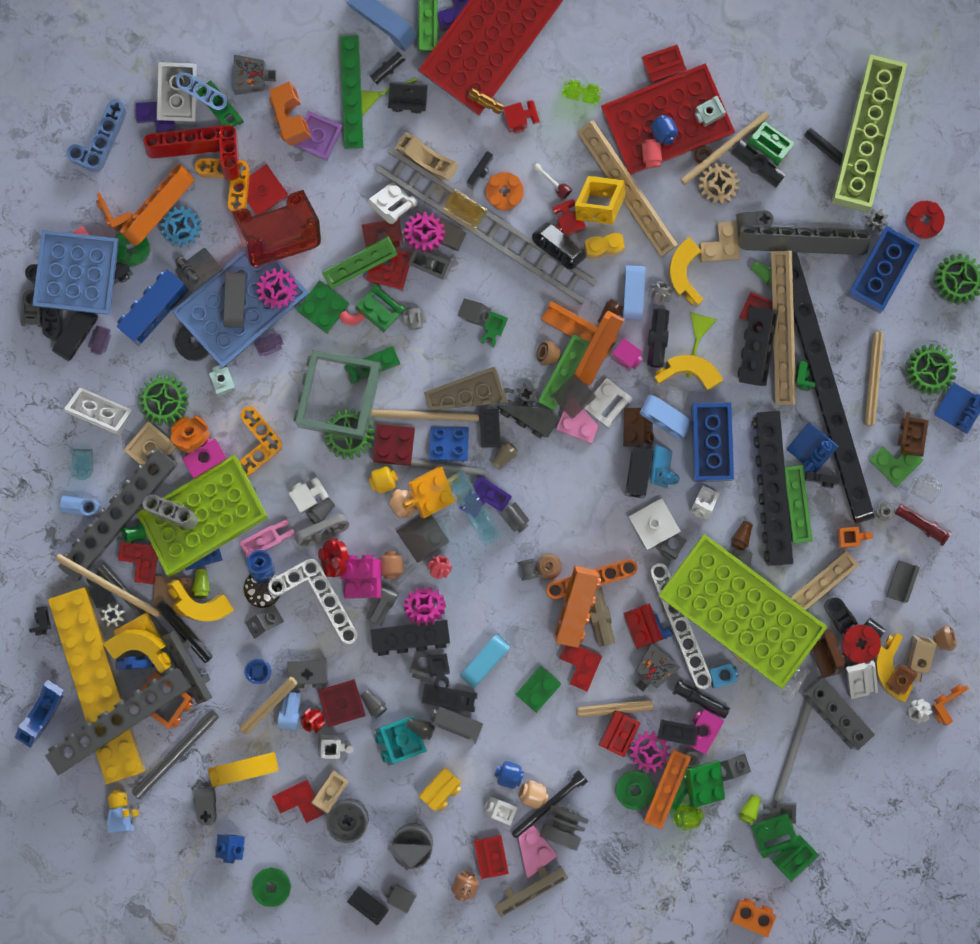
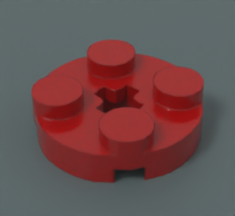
[906,200,945,239]
[318,539,349,578]
[841,625,881,663]

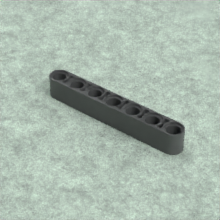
[738,225,871,255]

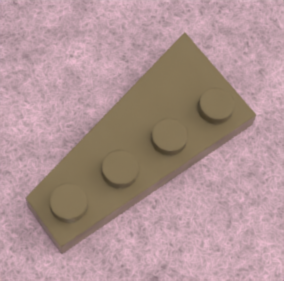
[424,366,509,410]

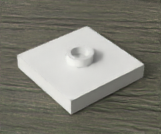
[628,498,681,550]

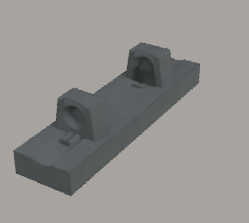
[160,630,212,704]

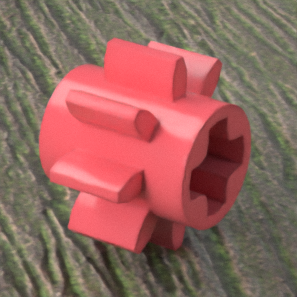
[427,555,453,579]

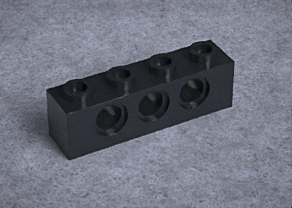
[738,306,779,386]
[370,620,450,656]

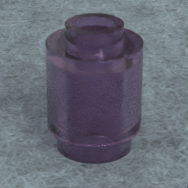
[88,326,111,355]
[254,332,284,356]

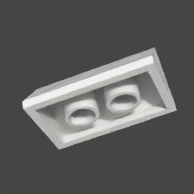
[64,387,132,437]

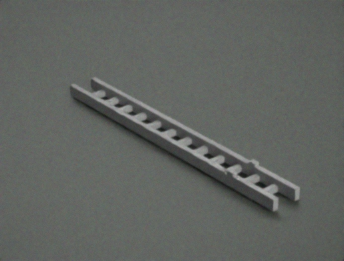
[375,148,597,305]

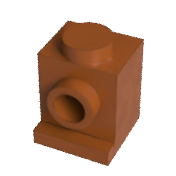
[886,664,918,695]

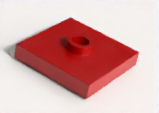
[236,164,289,217]

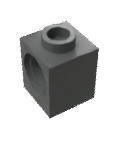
[457,298,492,327]
[386,884,417,913]

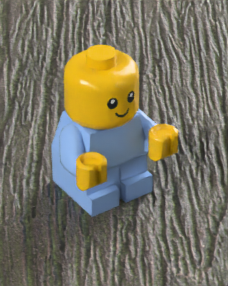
[107,789,139,833]

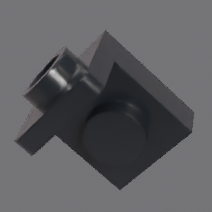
[29,606,52,636]

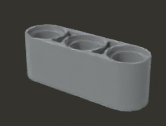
[143,494,198,530]

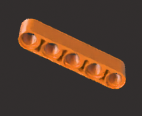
[120,164,194,246]
[546,559,638,600]

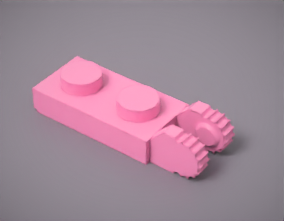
[239,519,295,559]

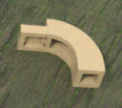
[395,133,460,181]

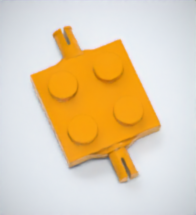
[402,466,460,518]

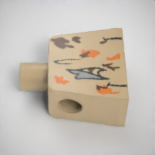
[907,635,937,682]

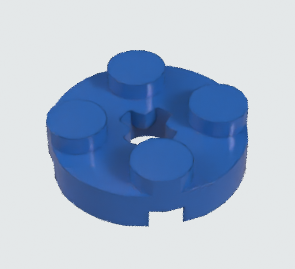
[115,656,155,670]

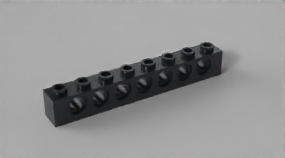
[752,411,793,567]

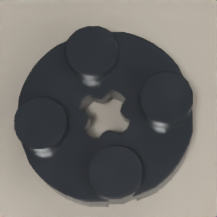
[175,326,209,361]

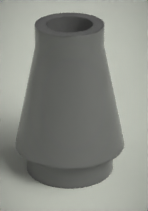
[307,498,335,524]
[360,689,387,718]

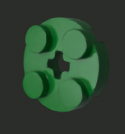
[114,232,150,267]
[615,771,655,810]
[252,867,291,907]

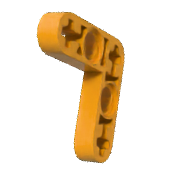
[195,158,250,215]
[240,406,283,477]

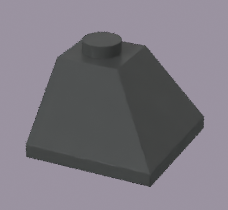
[396,515,449,563]

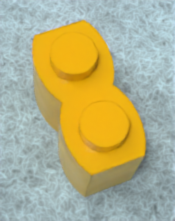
[584,233,625,259]

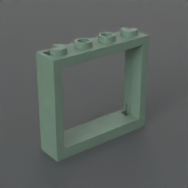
[294,350,382,441]

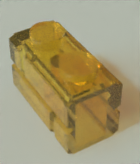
[445,189,487,229]

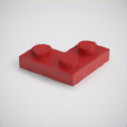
[366,249,413,291]
[118,541,158,585]
[559,645,602,692]
[272,779,324,823]

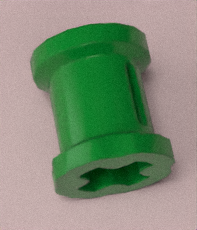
[121,523,146,544]

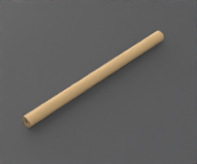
[680,112,770,185]
[371,409,479,422]
[55,554,159,617]

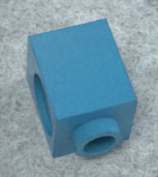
[708,663,739,688]

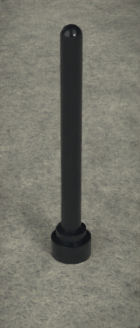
[512,770,588,838]

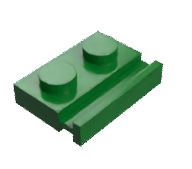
[515,666,561,713]
[772,834,819,883]

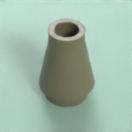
[491,441,518,470]

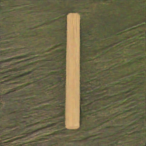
[864,332,884,426]

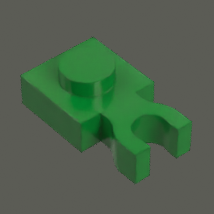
[481,312,508,348]

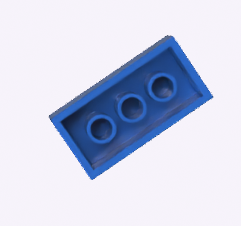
[846,226,920,314]
[116,269,189,347]
[691,403,734,482]

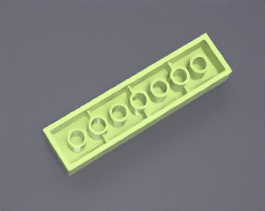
[831,54,907,213]

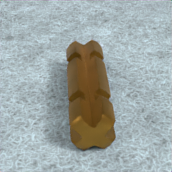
[468,89,504,114]

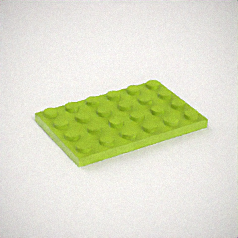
[137,454,269,577]

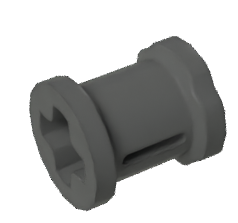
[517,558,538,581]

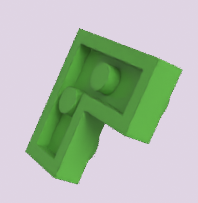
[869,447,924,487]

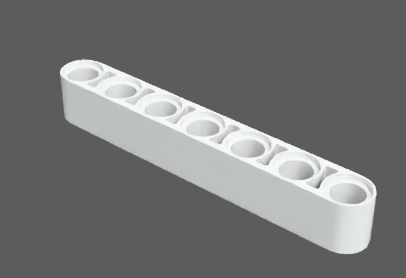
[650,563,712,689]

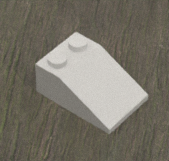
[156,62,197,121]

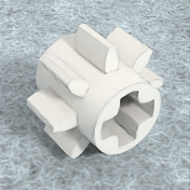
[101,604,125,627]
[907,698,933,724]

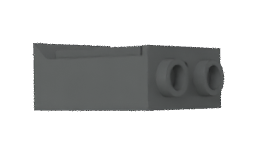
[431,707,483,744]

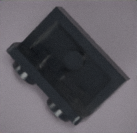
[388,82,428,113]

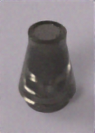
[405,717,436,740]

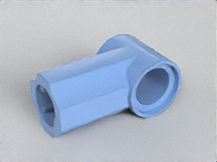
[60,496,101,517]
[277,692,301,731]

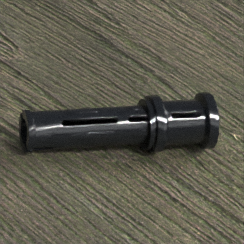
[672,679,730,719]

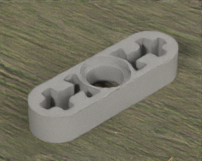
[295,514,349,548]

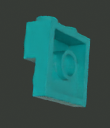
[374,715,427,766]

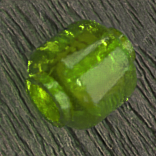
[673,804,704,831]

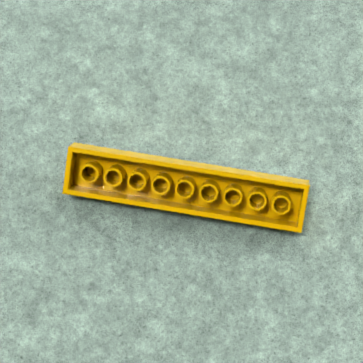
[48,587,146,784]

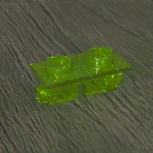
[562,79,602,105]

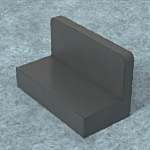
[886,560,920,603]

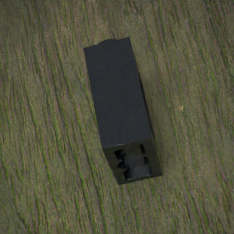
[625,445,653,499]

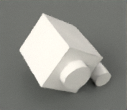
[289,477,329,514]

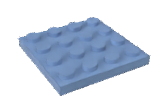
[32,230,119,315]

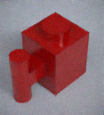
[503,100,540,134]
[552,199,586,237]

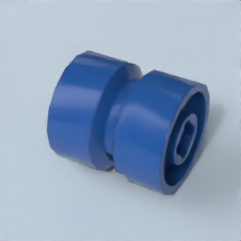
[247,550,275,583]
[244,659,272,684]

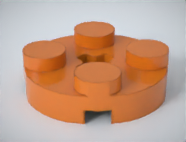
[486,172,524,211]
[170,416,210,453]

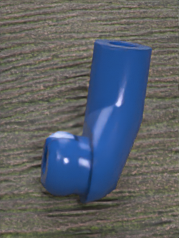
[654,614,673,639]

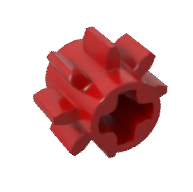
[300,708,325,733]

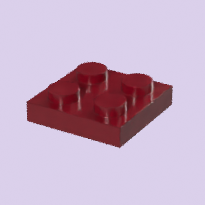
[373,424,415,466]
[318,679,366,727]

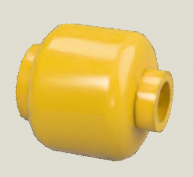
[369,466,398,494]

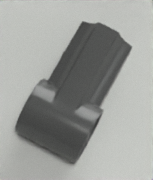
[366,584,399,626]

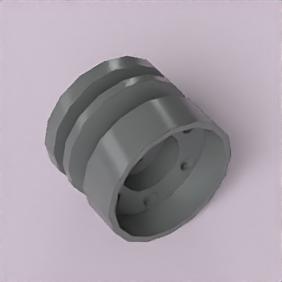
[326,798,369,843]
[539,805,589,851]
[392,823,433,869]

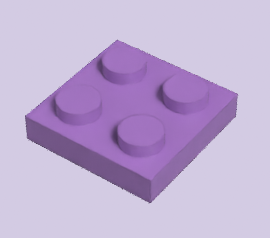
[293,111,343,161]

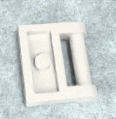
[367,182,417,224]
[582,378,633,429]

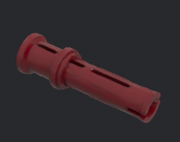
[894,504,952,546]

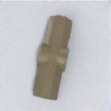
[589,587,615,647]

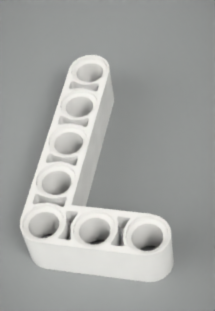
[268,559,357,645]

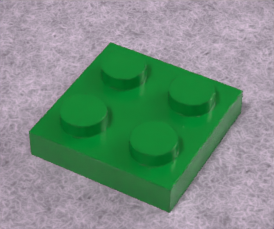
[296,280,350,334]
[685,760,725,808]

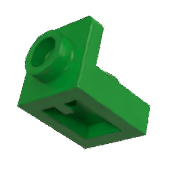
[795,361,816,391]

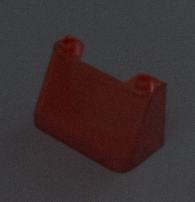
[232,190,321,267]

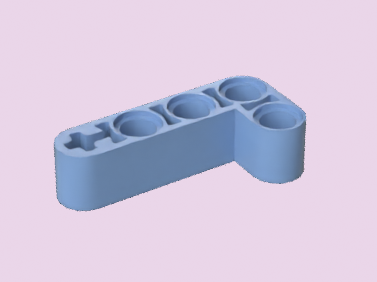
[346,0,417,51]
[67,100,127,172]

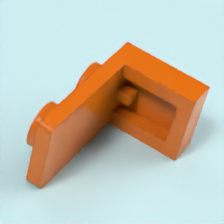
[96,193,133,231]
[931,684,969,726]

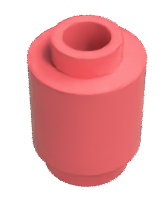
[642,139,662,168]

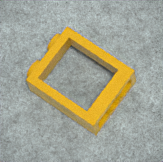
[575,176,626,225]

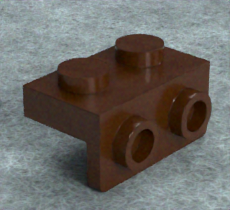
[623,408,654,448]
[897,412,929,457]
[811,630,845,678]

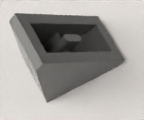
[388,844,431,870]

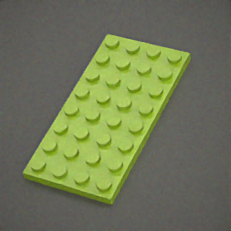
[658,534,828,689]

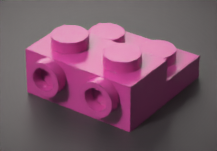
[340,555,381,599]

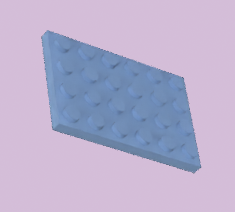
[172,237,309,368]

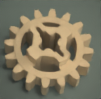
[698,163,740,205]

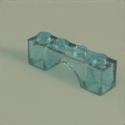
[447,470,502,547]

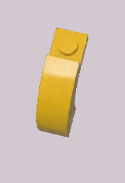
[669,237,704,307]
[654,355,723,392]
[167,580,234,621]
[103,629,173,673]
[874,633,914,702]
[207,752,279,787]

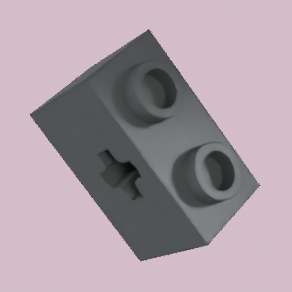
[408,249,453,280]
[287,660,328,689]

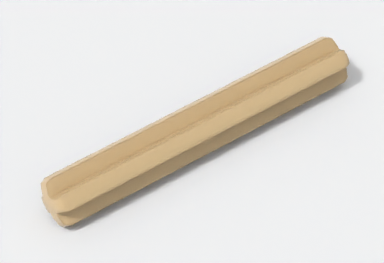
[240,677,298,734]
[577,700,653,718]

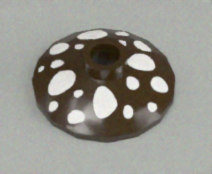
[243,574,282,608]

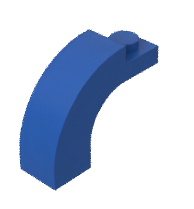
[14,680,64,748]

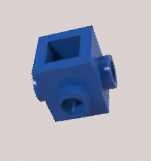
[215,834,245,863]

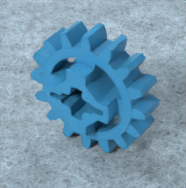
[160,206,202,248]

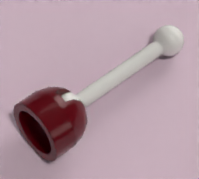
[533,163,572,200]

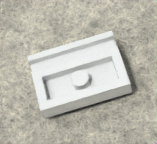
[846,661,878,699]

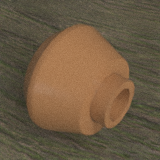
[536,340,561,366]
[536,553,562,580]
[933,625,957,651]

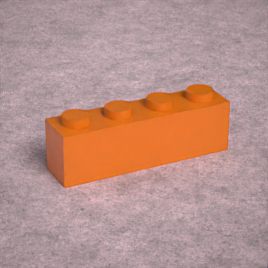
[554,565,601,648]

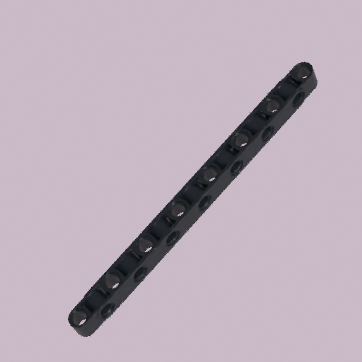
[792,252,875,524]

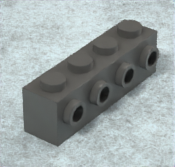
[803,676,875,750]

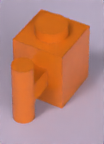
[836,527,873,549]

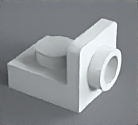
[690,485,720,520]
[484,796,517,825]

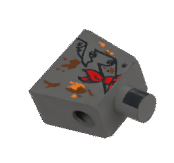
[233,55,277,95]
[634,644,680,692]

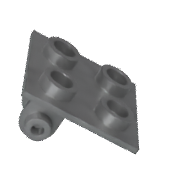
[175,247,223,293]

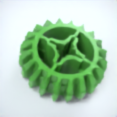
[933,253,980,305]
[905,344,958,396]
[137,374,189,426]
[323,408,374,460]

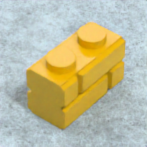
[419,767,462,812]

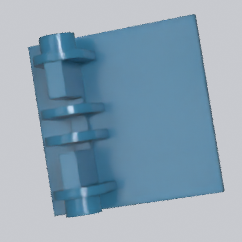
[649,445,680,488]

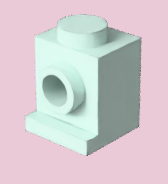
[694,96,726,127]
[209,365,236,396]

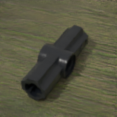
[731,140,786,188]
[647,308,669,368]

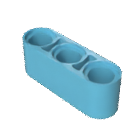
[460,634,511,688]

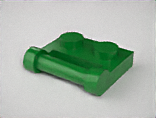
[747,121,795,166]
[355,284,406,333]
[751,812,800,859]

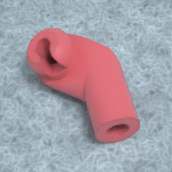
[339,311,365,326]

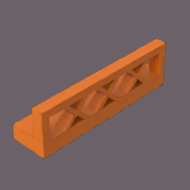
[541,301,618,358]
[570,311,625,386]
[644,750,691,829]

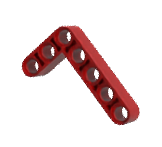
[143,125,240,180]

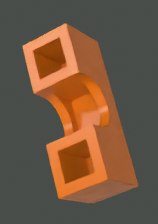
[269,81,311,146]

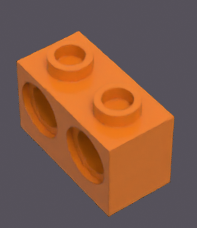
[730,898,776,937]

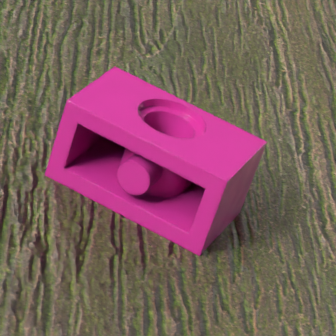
[611,338,643,371]
[182,438,228,478]
[688,709,724,755]

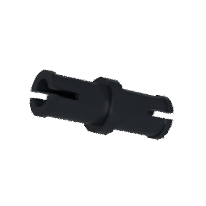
[370,51,406,85]

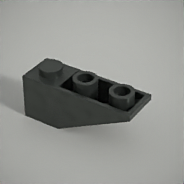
[497,405,560,439]

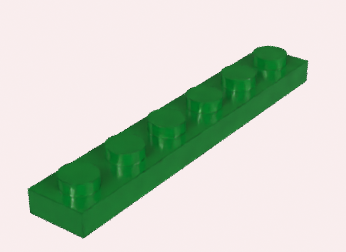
[340,35,364,149]

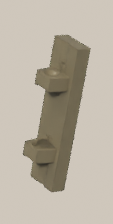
[494,867,568,917]

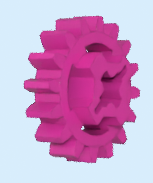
[404,212,445,254]
[256,268,298,310]
[404,586,446,626]
[629,731,671,772]

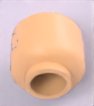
[389,489,417,518]
[518,781,549,809]

